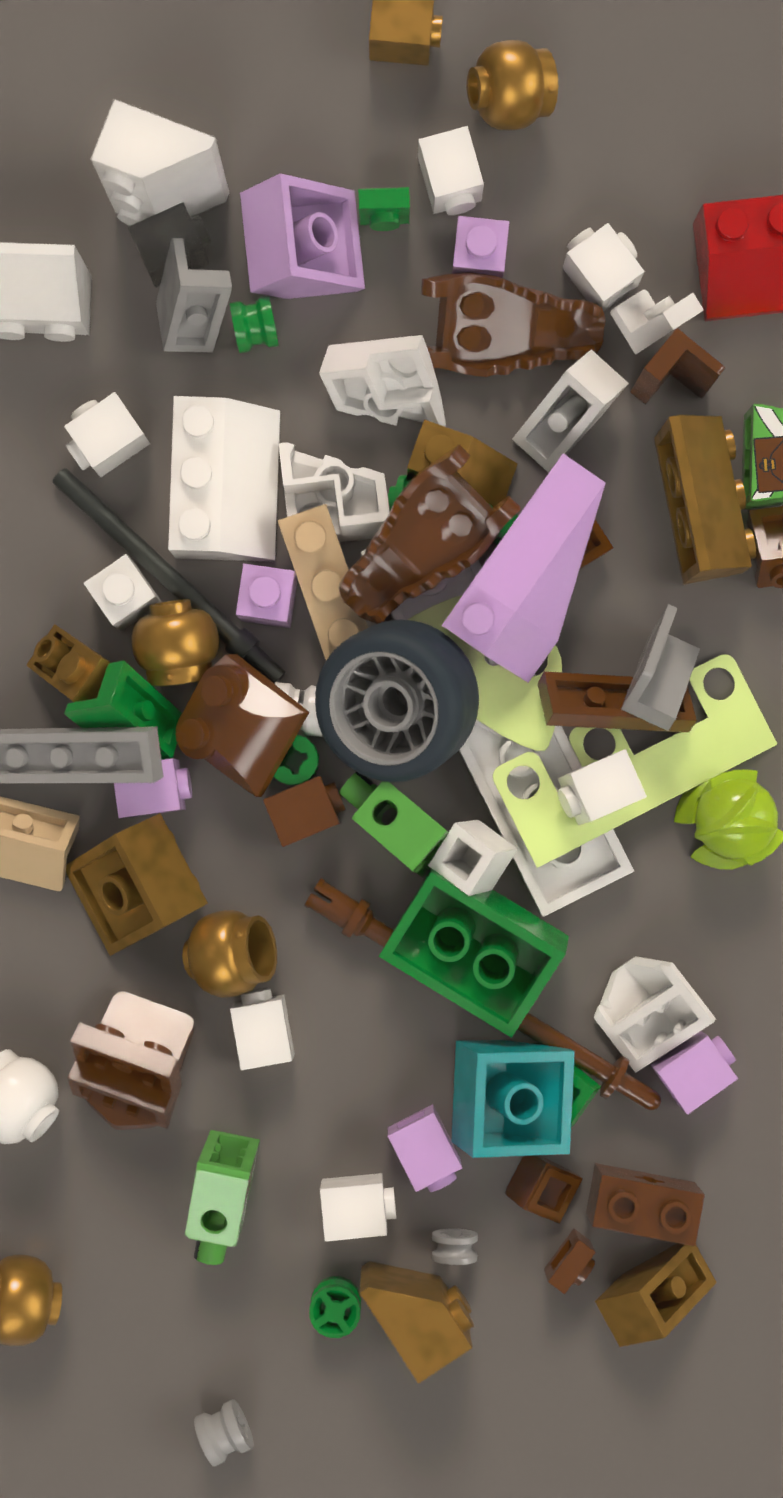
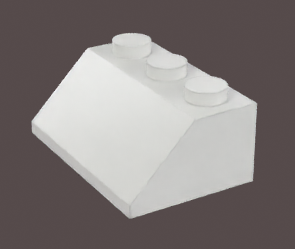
[91,99,229,230]
[0,243,92,342]
[168,396,281,562]

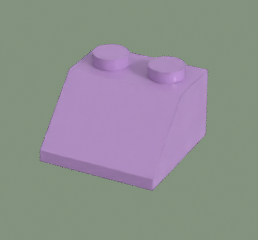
[240,173,365,299]

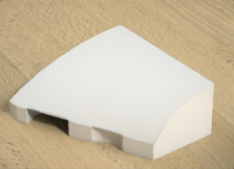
[319,335,446,427]
[278,443,390,542]

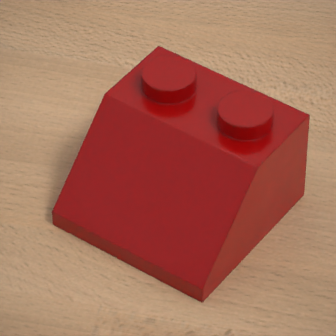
[693,195,783,321]

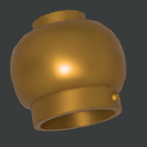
[467,40,558,130]
[132,599,219,686]
[182,910,277,998]
[0,1255,62,1346]

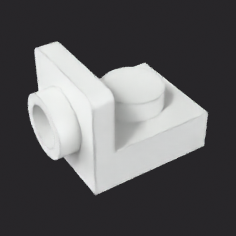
[610,290,704,355]

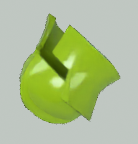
[674,769,783,869]

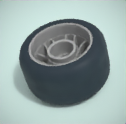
[315,620,479,782]

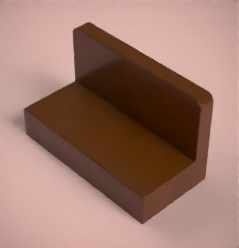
[630,328,725,405]

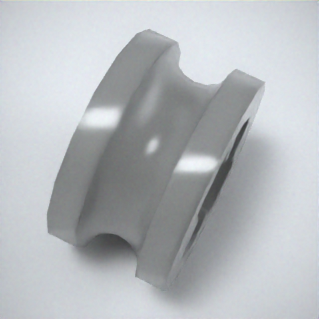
[432,1228,478,1265]

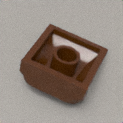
[176,654,310,797]

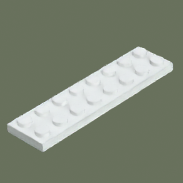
[361,550,634,917]

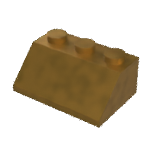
[654,415,756,585]

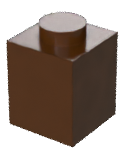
[263,776,346,847]

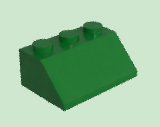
[378,868,569,1038]

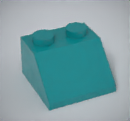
[451,1040,575,1158]

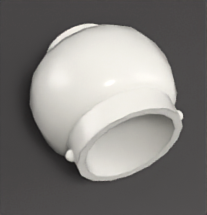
[0,1049,59,1144]

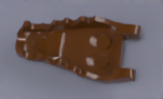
[421,272,606,377]
[339,444,521,624]

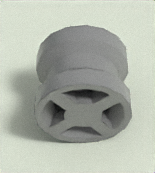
[194,1399,254,1467]

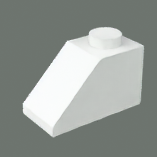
[512,350,629,473]

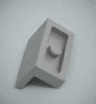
[156,238,232,352]
[621,604,700,731]

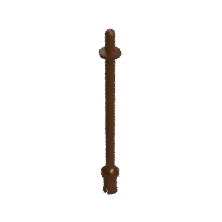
[304,878,661,1110]

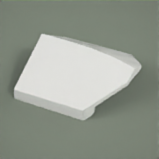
[594,956,716,1073]

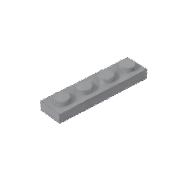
[0,727,164,783]

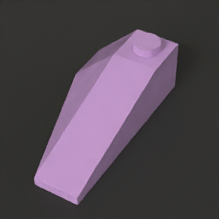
[442,454,605,683]

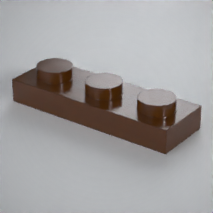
[538,671,697,733]

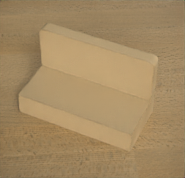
[0,796,80,891]

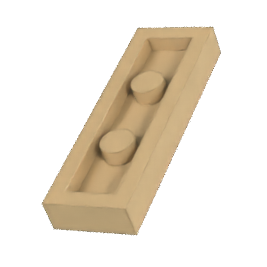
[277,504,368,660]

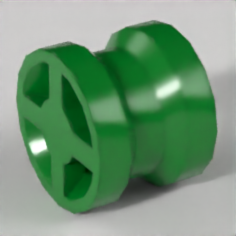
[230,295,279,353]
[274,735,319,785]
[309,1276,361,1338]

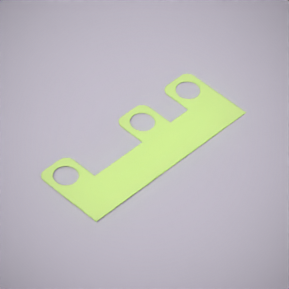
[493,654,778,868]

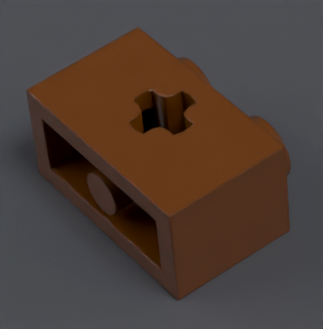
[586,1163,705,1247]

